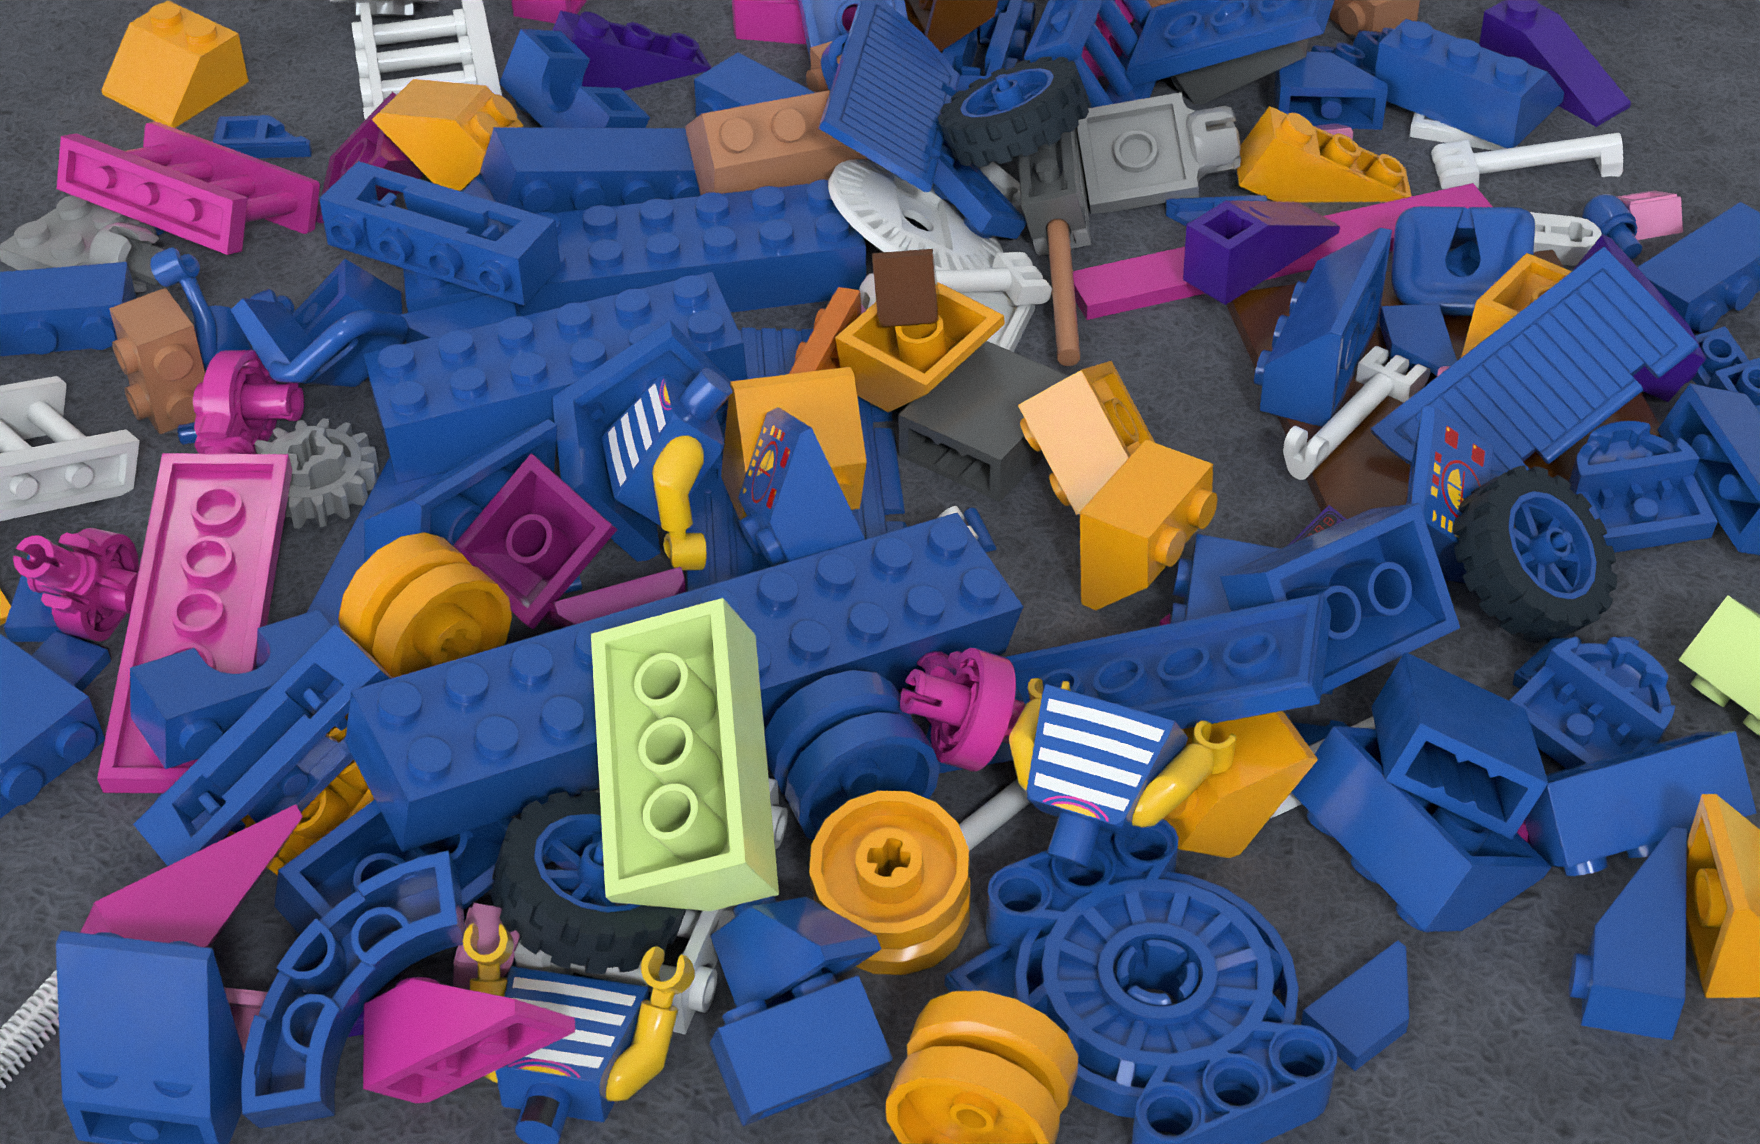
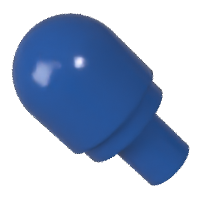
[1582,194,1642,260]

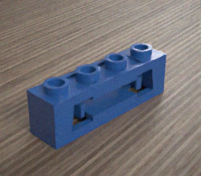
[942,0,1036,93]
[319,161,561,306]
[133,624,392,866]

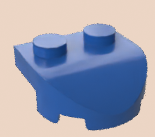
[1569,421,1718,553]
[1509,637,1675,769]

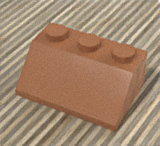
[685,90,869,195]

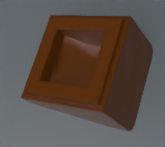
[872,249,939,327]

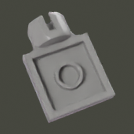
[1077,92,1241,214]
[0,195,163,293]

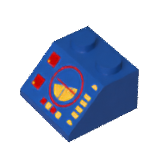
[1406,406,1502,583]
[738,407,865,567]

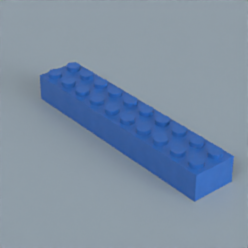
[345,512,1023,852]

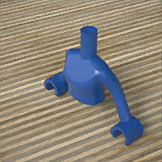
[150,247,294,370]

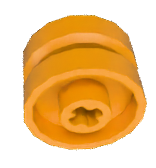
[338,532,512,678]
[809,791,971,975]
[886,991,1078,1144]

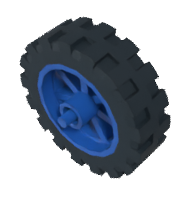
[938,57,1091,167]
[1453,466,1617,643]
[491,791,687,974]

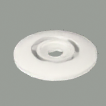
[828,159,1004,271]

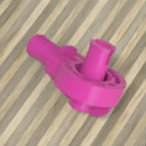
[193,350,304,454]
[13,528,139,641]
[900,648,1025,772]

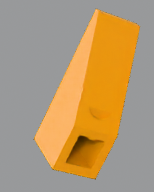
[1237,106,1412,202]

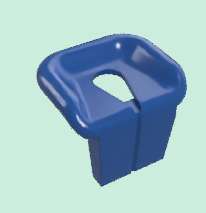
[1391,206,1535,316]
[231,298,409,387]

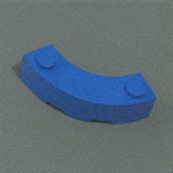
[241,851,466,1129]

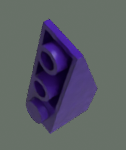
[552,11,711,91]
[1183,200,1340,305]

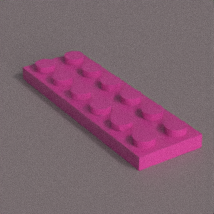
[97,453,293,793]

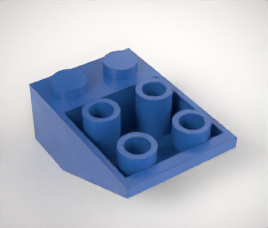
[56,930,244,1144]

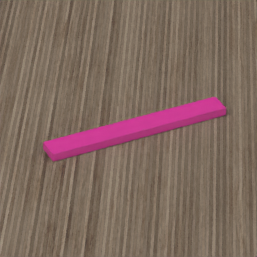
[1073,183,1493,320]

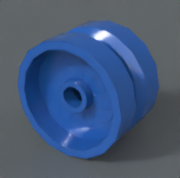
[764,670,940,841]

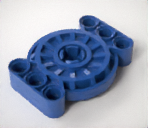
[986,819,1337,1144]

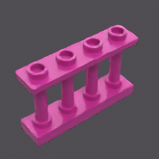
[57,122,320,255]

